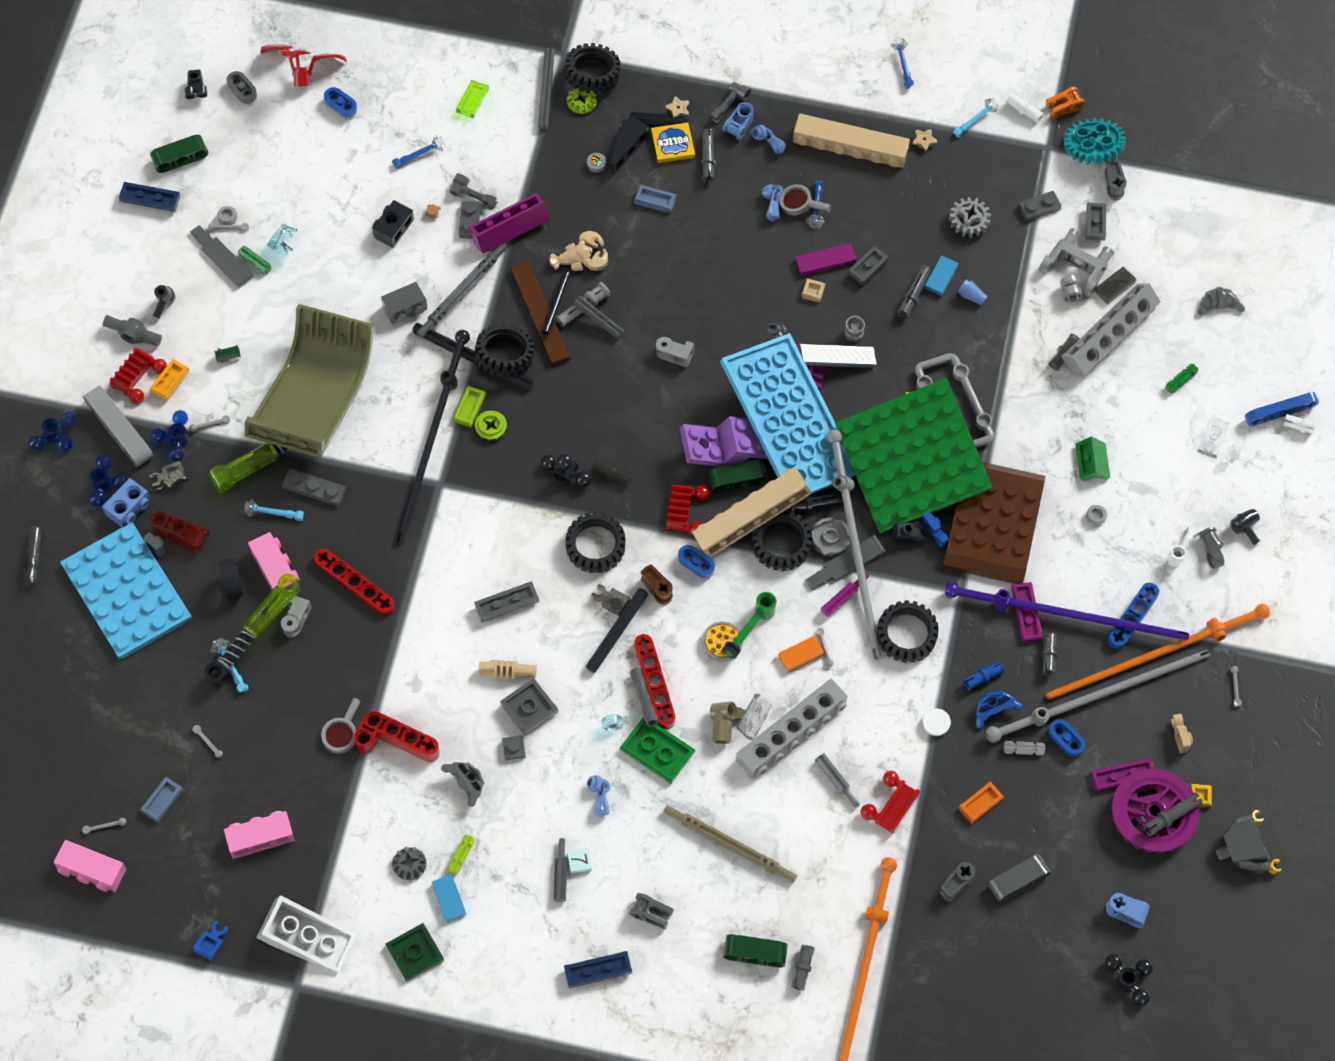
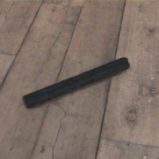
[586,588,648,673]

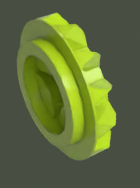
[567,88,597,114]
[475,411,507,441]

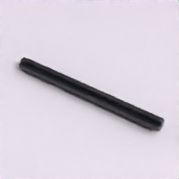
[412,323,534,390]

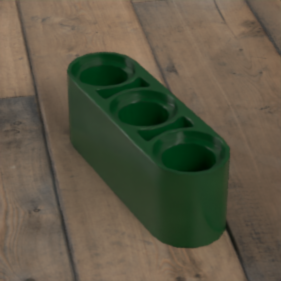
[150,134,209,173]
[708,459,769,493]
[723,934,788,968]

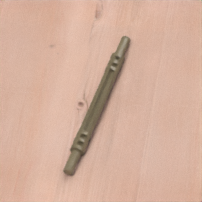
[663,805,798,883]

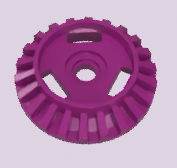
[1111,769,1199,854]

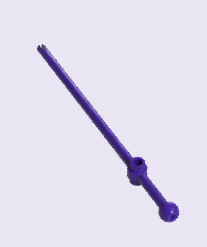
[945,582,1190,640]

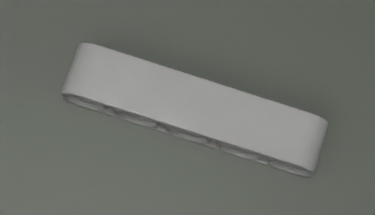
[83,385,154,467]

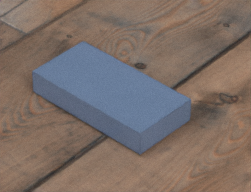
[634,185,676,214]
[140,777,184,823]

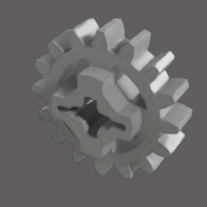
[949,197,991,238]

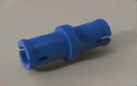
[963,661,1005,691]

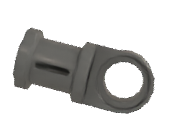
[1199,527,1225,569]

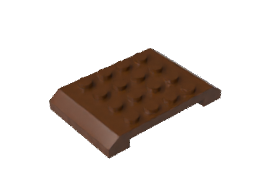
[943,462,1046,584]

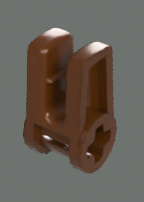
[641,564,673,605]

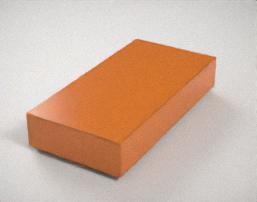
[778,635,824,672]
[958,782,1004,824]

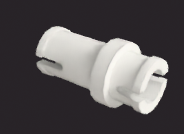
[1283,414,1316,434]

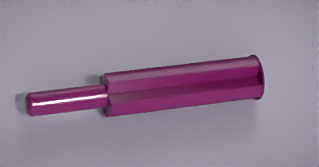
[821,573,869,617]

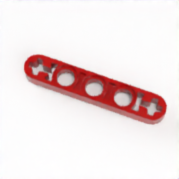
[314,549,395,616]
[635,634,675,729]

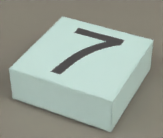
[567,848,592,874]

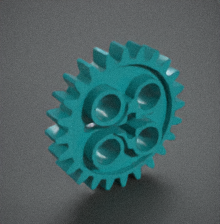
[1064,118,1126,165]

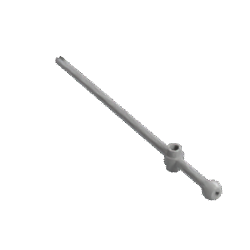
[827,430,881,660]
[985,650,1211,743]

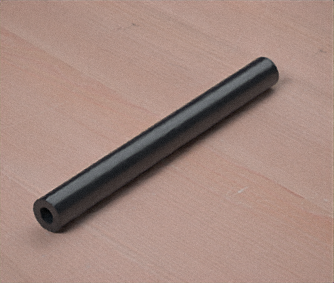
[542,271,571,336]

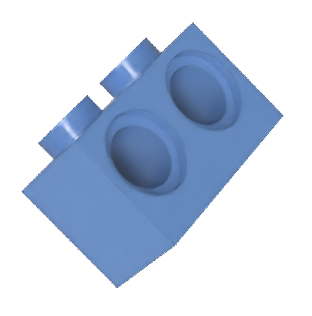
[102,478,151,527]

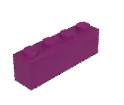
[469,193,550,254]

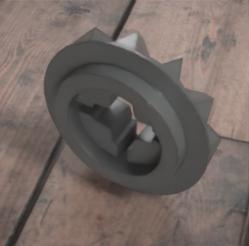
[392,847,427,880]

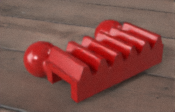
[109,347,167,404]
[666,484,710,538]
[860,770,920,834]

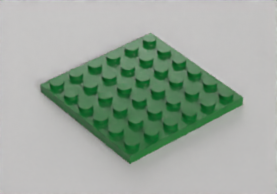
[835,378,993,534]

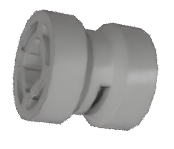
[1060,275,1083,302]
[844,316,865,342]

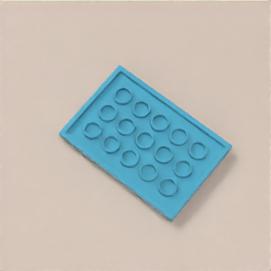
[60,522,192,660]

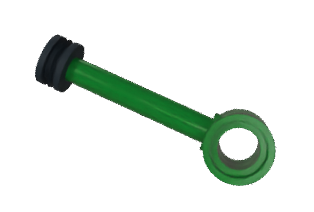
[722,592,777,659]

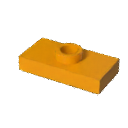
[150,359,190,401]

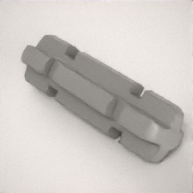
[1004,741,1045,755]

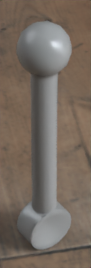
[208,223,249,231]
[189,415,230,432]
[816,628,834,667]
[1230,666,1242,708]
[193,725,223,758]
[82,818,127,835]

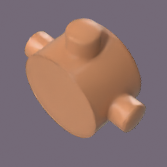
[425,204,441,219]

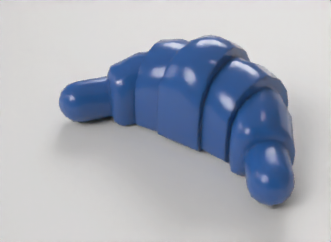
[975,690,1023,729]

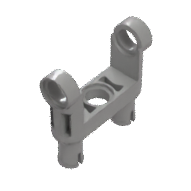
[1039,228,1114,298]

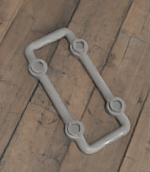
[915,353,994,448]

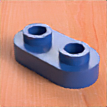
[324,87,357,117]
[678,545,715,578]
[1049,719,1085,757]

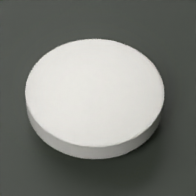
[922,709,951,736]

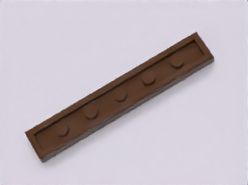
[510,261,570,366]

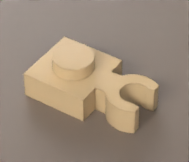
[1171,714,1193,754]

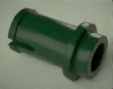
[214,345,241,363]

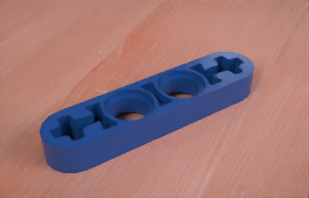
[1245,392,1319,426]
[1108,583,1159,649]

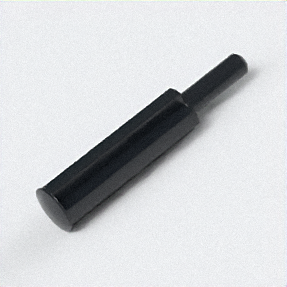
[630,112,688,126]

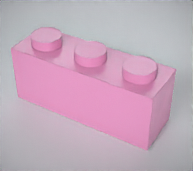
[248,532,300,600]
[224,811,295,859]
[53,840,127,892]

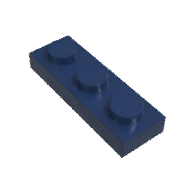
[119,182,181,212]
[564,951,632,988]

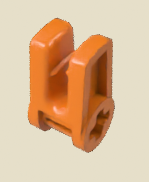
[1045,87,1086,119]

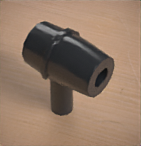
[153,285,176,319]
[1230,509,1260,545]

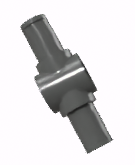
[103,315,162,347]

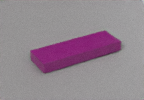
[795,243,856,276]
[1011,582,1043,643]
[1090,758,1154,793]

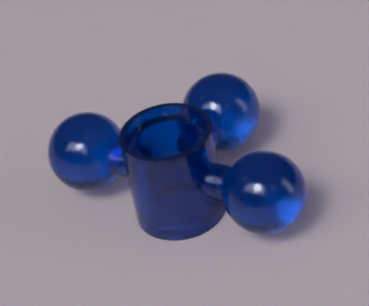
[28,410,76,451]
[150,410,189,462]
[90,454,128,507]

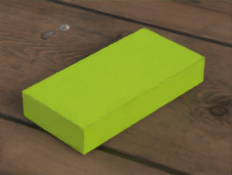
[453,386,486,428]

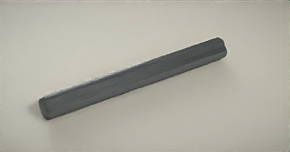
[538,48,555,130]

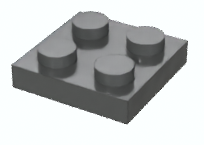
[500,678,558,735]

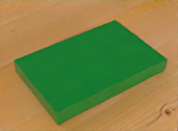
[620,716,695,784]

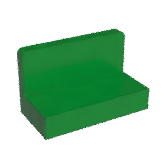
[1075,436,1110,481]

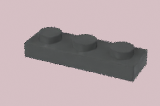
[282,468,346,507]
[474,581,539,623]

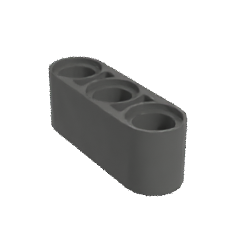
[987,854,1051,903]

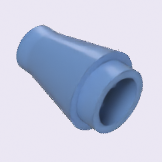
[958,279,988,305]

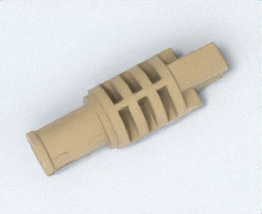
[478,660,537,679]

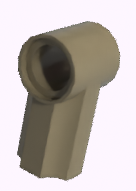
[710,701,737,744]

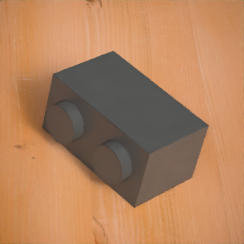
[381,282,427,324]

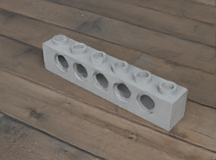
[1061,283,1161,376]
[736,678,848,778]

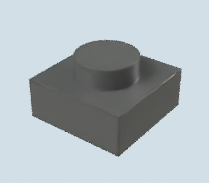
[143,532,166,559]
[502,735,526,761]

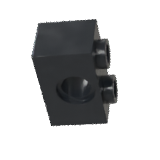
[372,200,414,248]

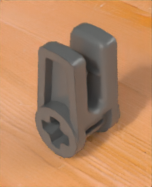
[1104,160,1127,200]
[939,862,975,902]
[628,893,674,930]

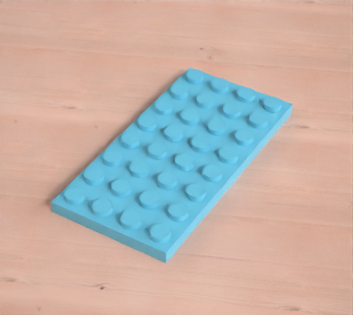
[720,333,856,493]

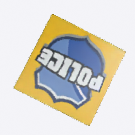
[651,123,695,163]

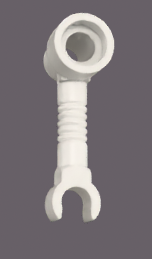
[1168,522,1202,567]

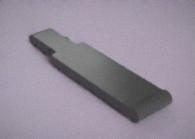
[190,225,254,287]
[805,535,886,590]

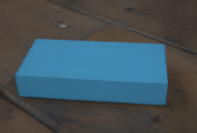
[924,255,959,296]
[432,874,467,922]

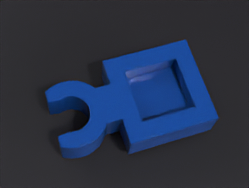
[922,512,949,548]
[193,921,228,961]

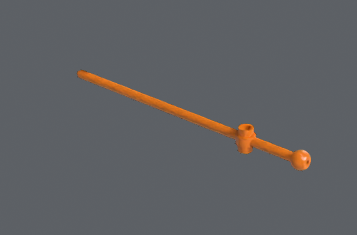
[1046,603,1270,700]
[839,857,897,1061]

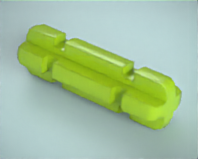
[447,834,475,875]

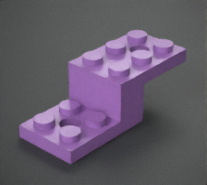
[679,416,768,467]

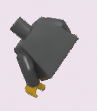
[1215,810,1282,874]

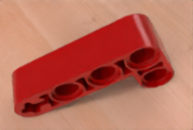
[354,711,440,762]

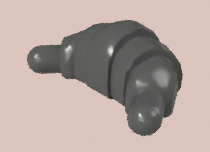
[1198,287,1245,316]
[441,762,485,807]

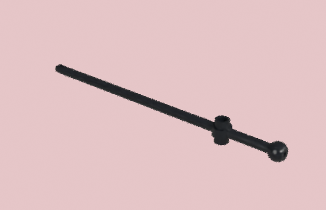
[396,330,470,545]

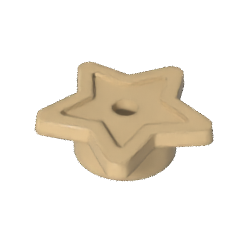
[666,97,689,118]
[913,129,937,151]

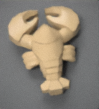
[549,231,608,271]

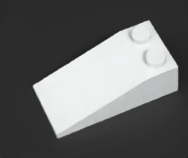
[256,895,357,974]

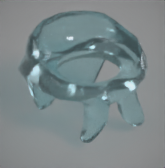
[266,223,298,255]

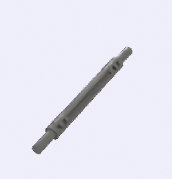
[417,243,507,337]

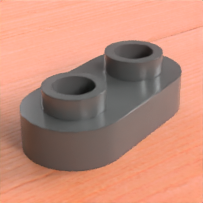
[227,71,257,104]

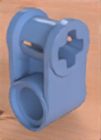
[722,102,753,140]
[1105,893,1150,928]

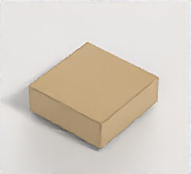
[801,279,826,303]

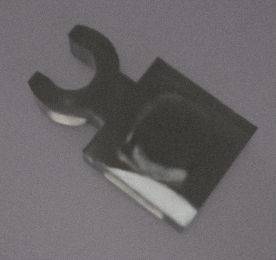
[150,460,188,490]
[591,584,630,616]

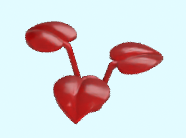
[260,44,347,86]

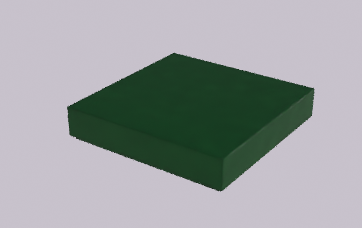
[385,923,444,982]

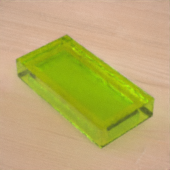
[456,80,489,118]

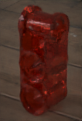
[150,511,210,551]

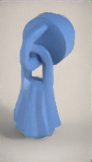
[752,125,786,154]
[762,184,783,222]
[587,775,610,818]

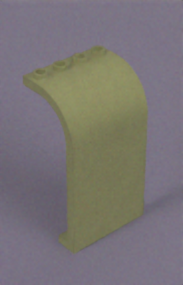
[245,304,374,458]

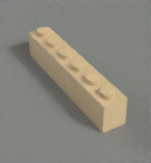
[793,113,910,168]
[692,467,812,557]

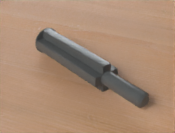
[815,753,860,808]
[553,838,568,902]

